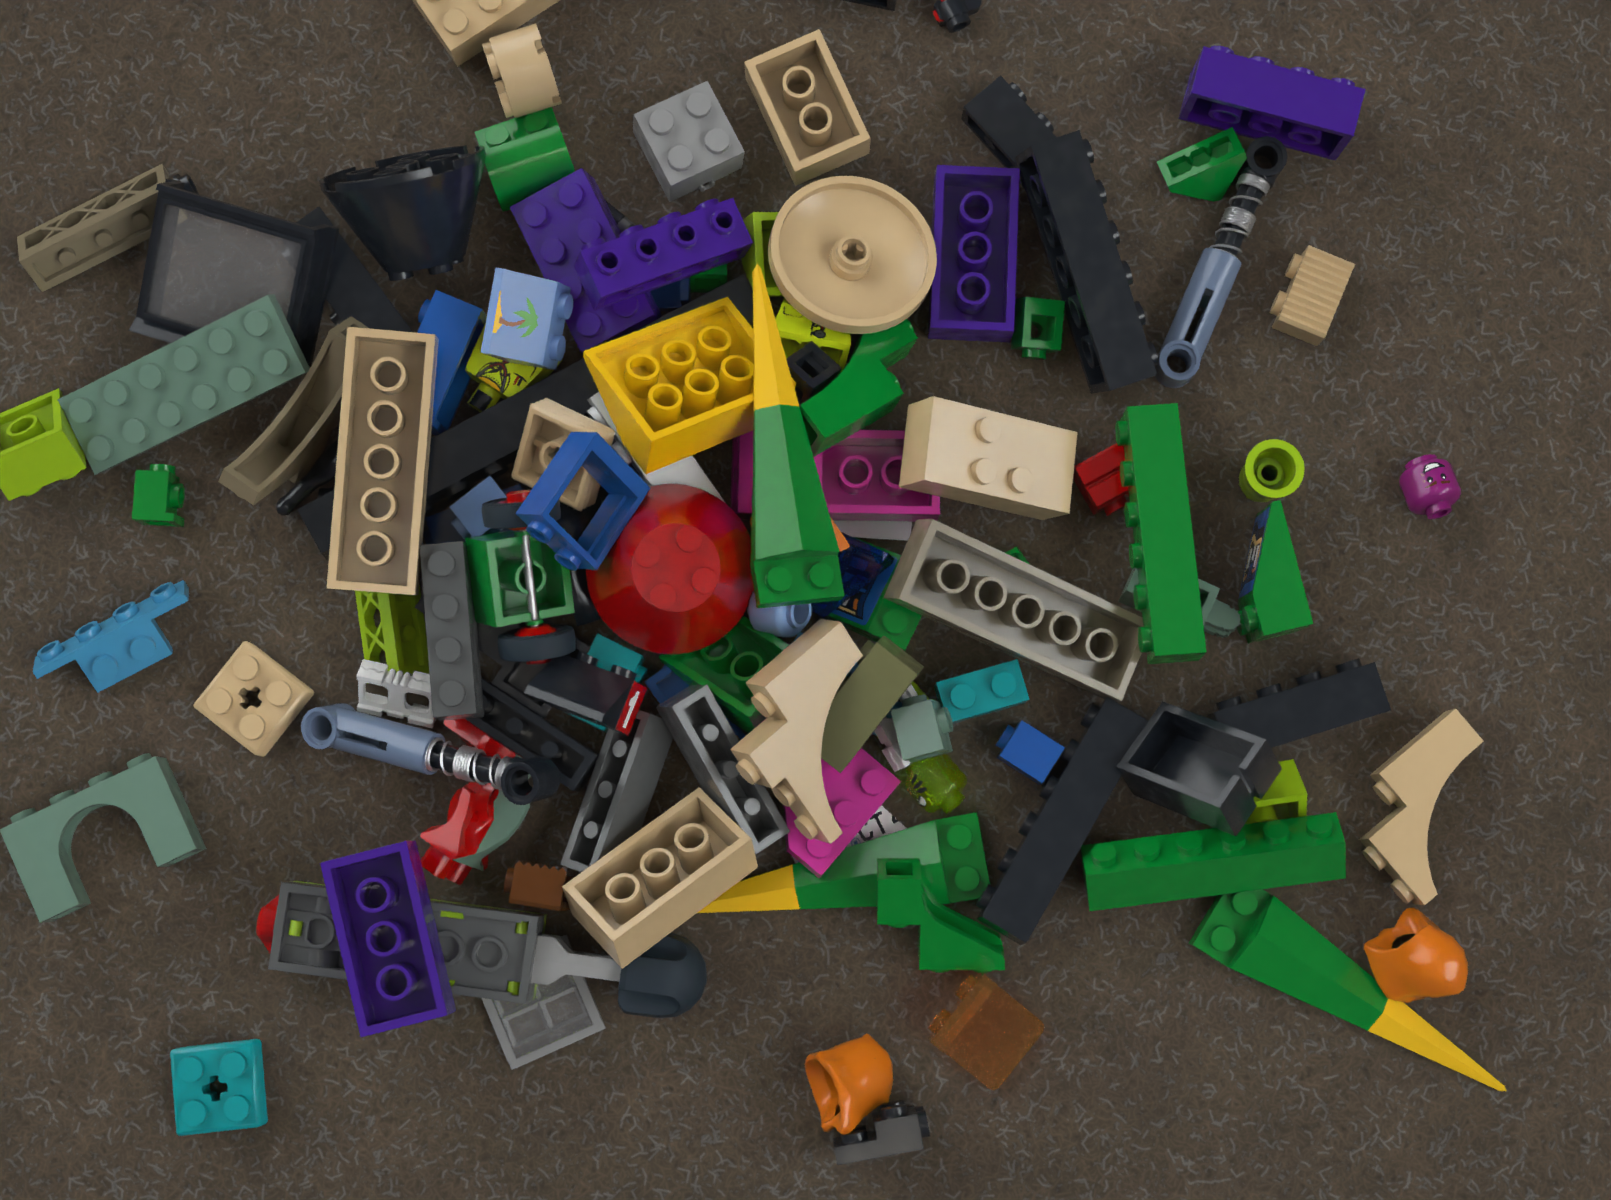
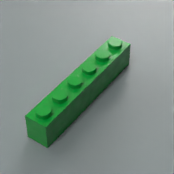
[1115,403,1207,664]
[1081,812,1346,912]

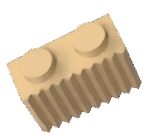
[1270,245,1355,346]

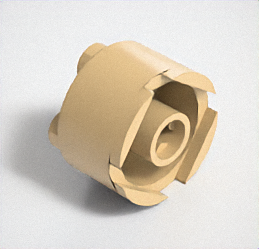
[482,23,562,118]

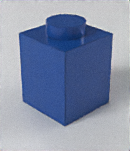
[995,720,1065,785]

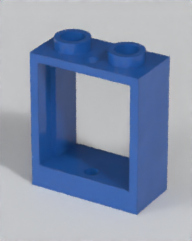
[515,432,650,571]

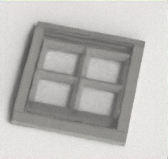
[481,934,606,1070]

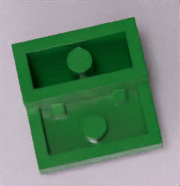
[475,107,575,212]

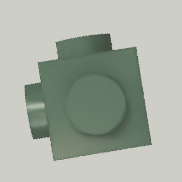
[890,695,953,762]

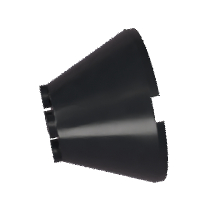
[319,145,486,281]

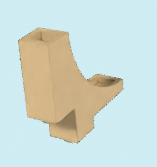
[730,619,863,844]

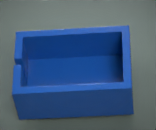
[417,290,487,436]

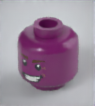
[1399,454,1461,519]

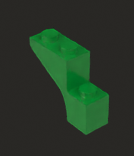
[876,858,1005,973]

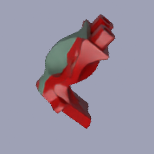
[420,719,531,885]

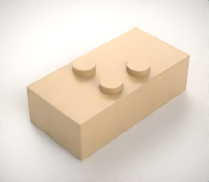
[899,396,1078,520]
[562,787,758,969]

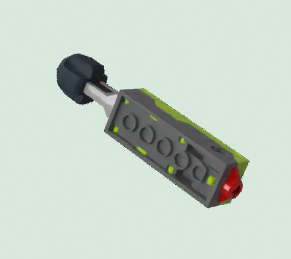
[256,881,707,1018]

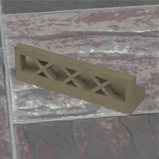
[17,164,188,292]

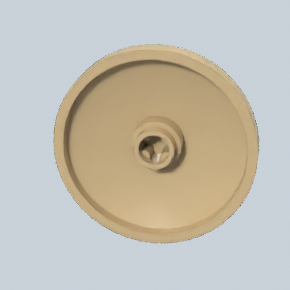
[768,176,937,334]

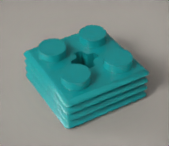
[170,1039,268,1136]

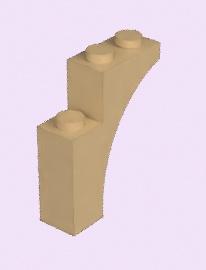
[1359,709,1484,905]

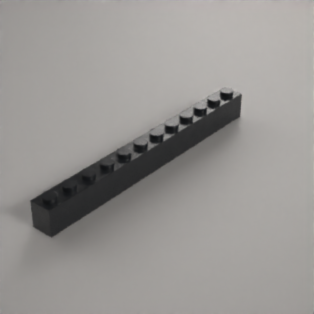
[297,274,753,560]

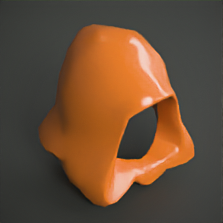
[1363,907,1468,1003]
[805,1033,893,1135]

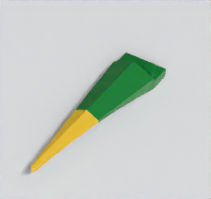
[750,263,844,608]
[698,812,991,913]
[1188,889,1507,1091]

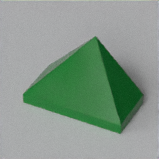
[1157,127,1247,202]

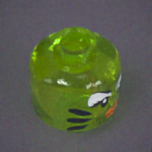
[905,753,967,814]

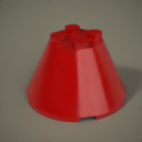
[586,484,754,654]

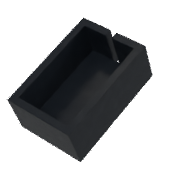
[1116,701,1282,836]

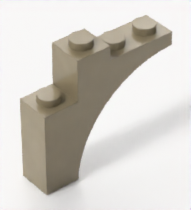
[218,316,370,506]

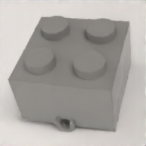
[633,81,745,202]

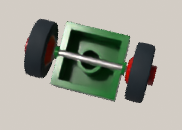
[465,490,576,664]

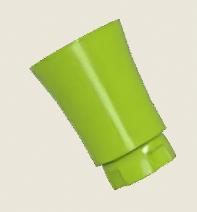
[1239,439,1305,502]

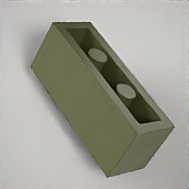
[821,635,924,773]

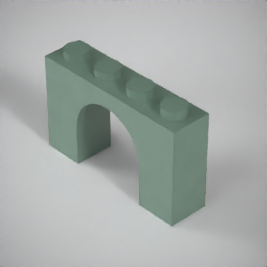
[0,753,207,923]

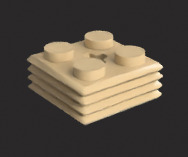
[512,398,615,511]
[194,641,314,757]

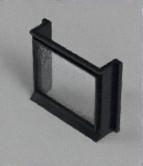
[129,178,340,367]

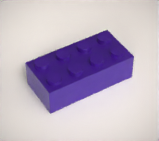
[1178,46,1366,161]
[928,165,1020,343]
[510,168,662,354]
[320,840,456,1038]

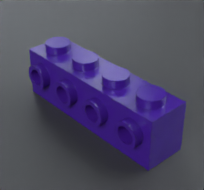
[574,198,753,311]

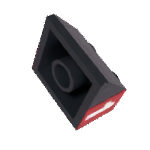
[524,651,647,736]

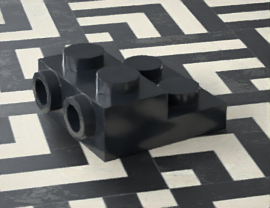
[833,1100,930,1165]

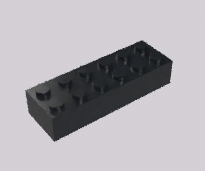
[1015,130,1159,394]

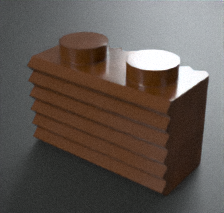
[504,860,577,911]

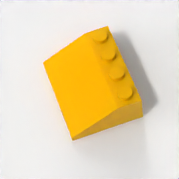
[583,297,796,474]

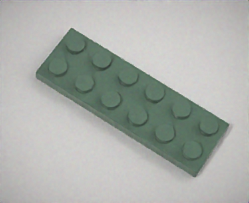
[58,294,310,475]

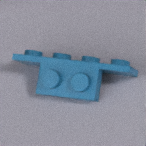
[33,580,189,693]

